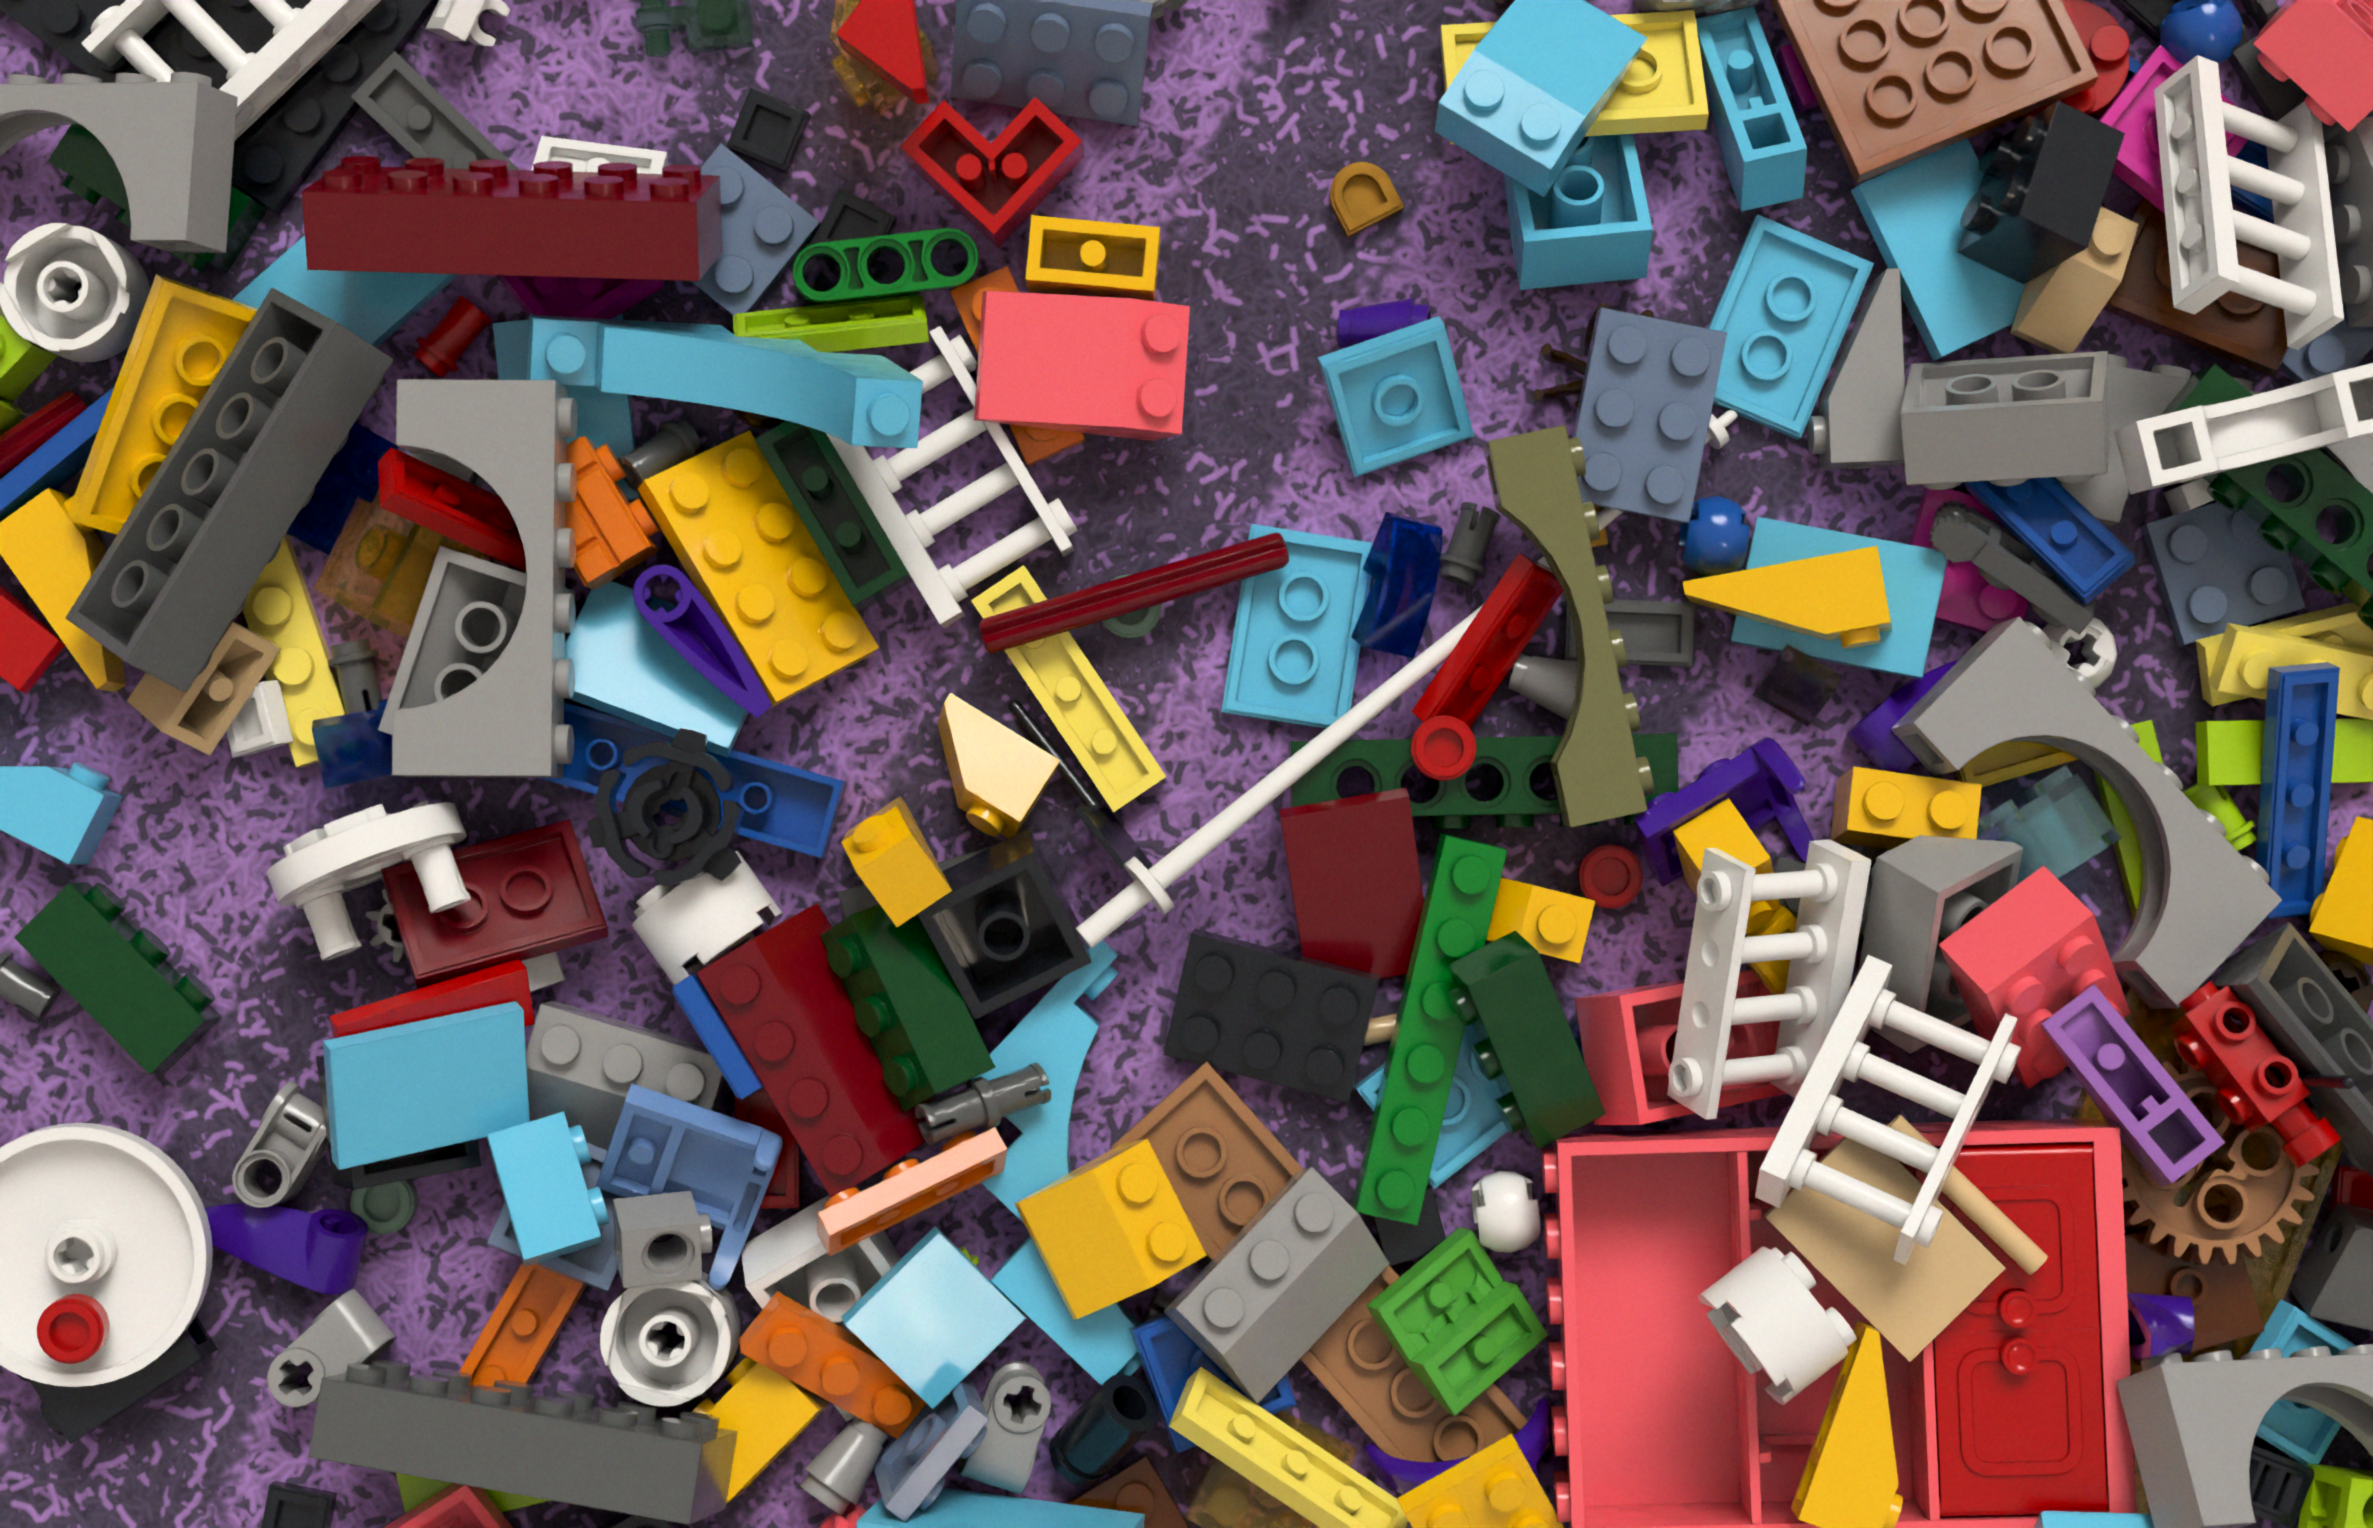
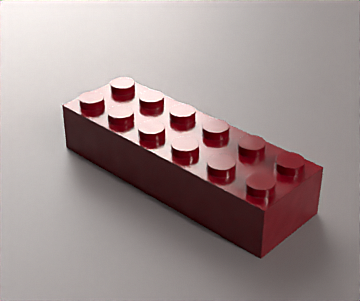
[301,156,723,281]

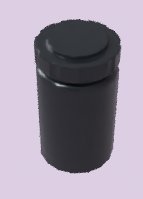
[1049,1374,1158,1486]

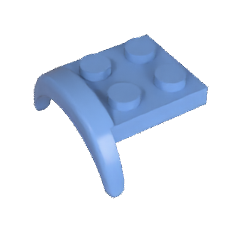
[595,1083,783,1290]

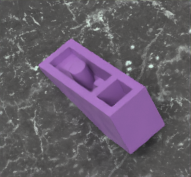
[2040,984,2225,1187]

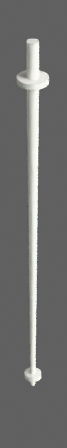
[1075,409,1737,949]

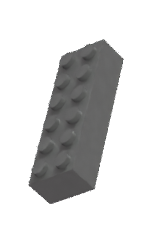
[66,288,394,693]
[308,1359,738,1525]

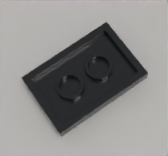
[1163,929,1381,1103]

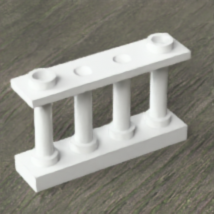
[81,0,381,140]
[2154,55,2344,350]
[826,326,1078,628]
[1667,839,1872,1120]
[1755,955,2021,1266]

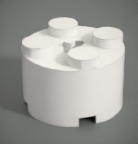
[0,223,150,362]
[632,851,783,985]
[1698,1246,1857,1405]
[600,1272,741,1407]

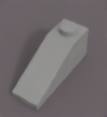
[1807,268,1905,470]

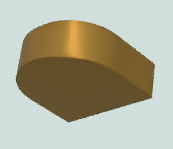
[1329,162,1404,239]

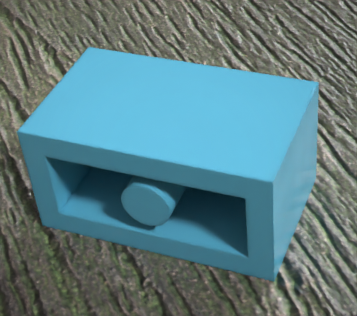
[487,1111,610,1267]

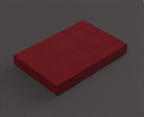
[1278,787,1424,979]
[381,819,608,989]

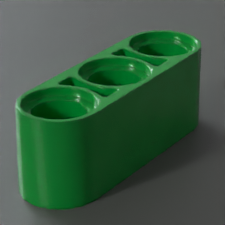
[793,228,979,304]

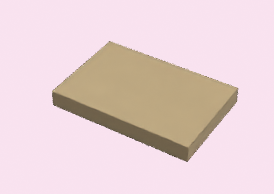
[1763,1137,2006,1362]

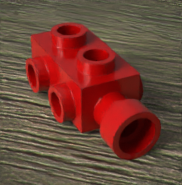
[2169,981,2342,1169]

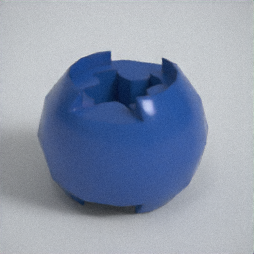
[2159,0,2243,65]
[1679,496,1749,576]

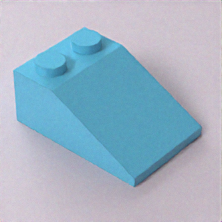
[1434,0,1647,197]
[1504,134,1653,290]

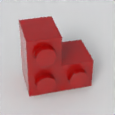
[900,97,1085,248]

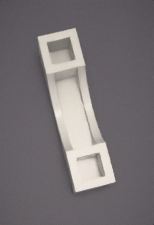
[2114,363,2373,495]

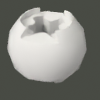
[2042,617,2117,688]
[1471,1171,1541,1253]

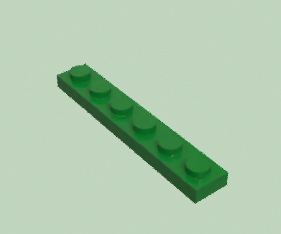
[1351,833,1507,1225]

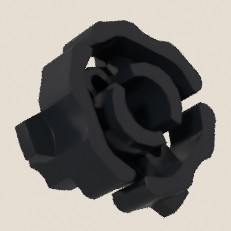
[587,728,744,886]

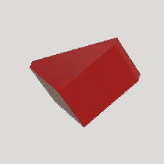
[836,0,930,104]

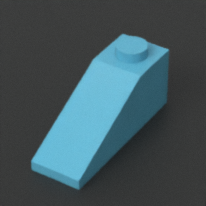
[1696,6,1807,211]
[0,762,123,865]

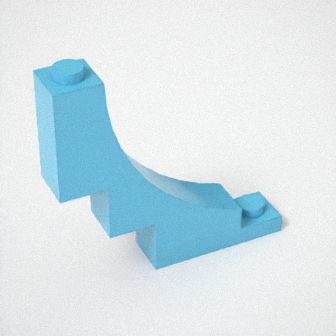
[526,315,923,448]
[980,940,1142,1385]

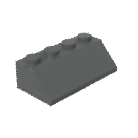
[2213,922,2373,1179]

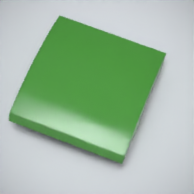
[1366,1227,1548,1416]

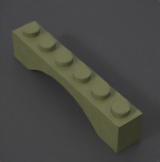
[1482,424,1654,828]

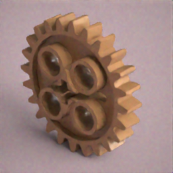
[2105,1059,2320,1266]

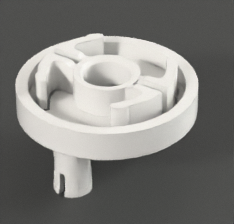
[267,800,471,961]

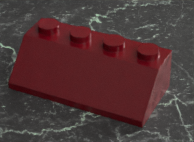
[696,903,936,1197]

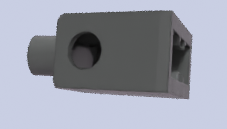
[2290,1203,2373,1331]

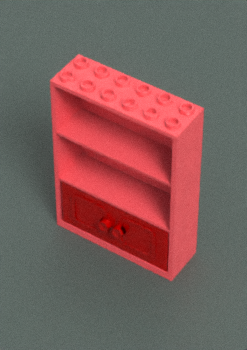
[1541,1118,2137,1528]

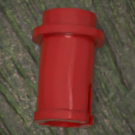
[412,295,492,379]

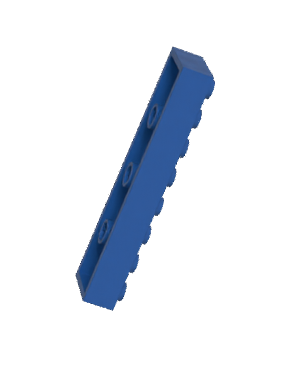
[539,702,847,858]

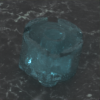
[1977,765,2122,885]

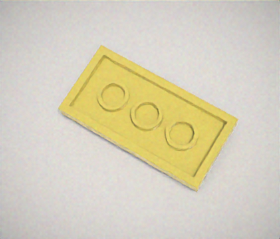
[1440,10,1709,145]

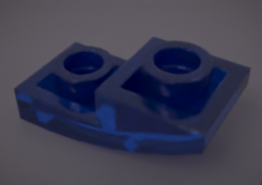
[285,422,399,555]
[1351,511,1443,658]
[312,699,392,788]

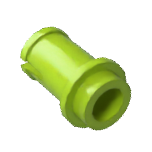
[2183,783,2257,851]

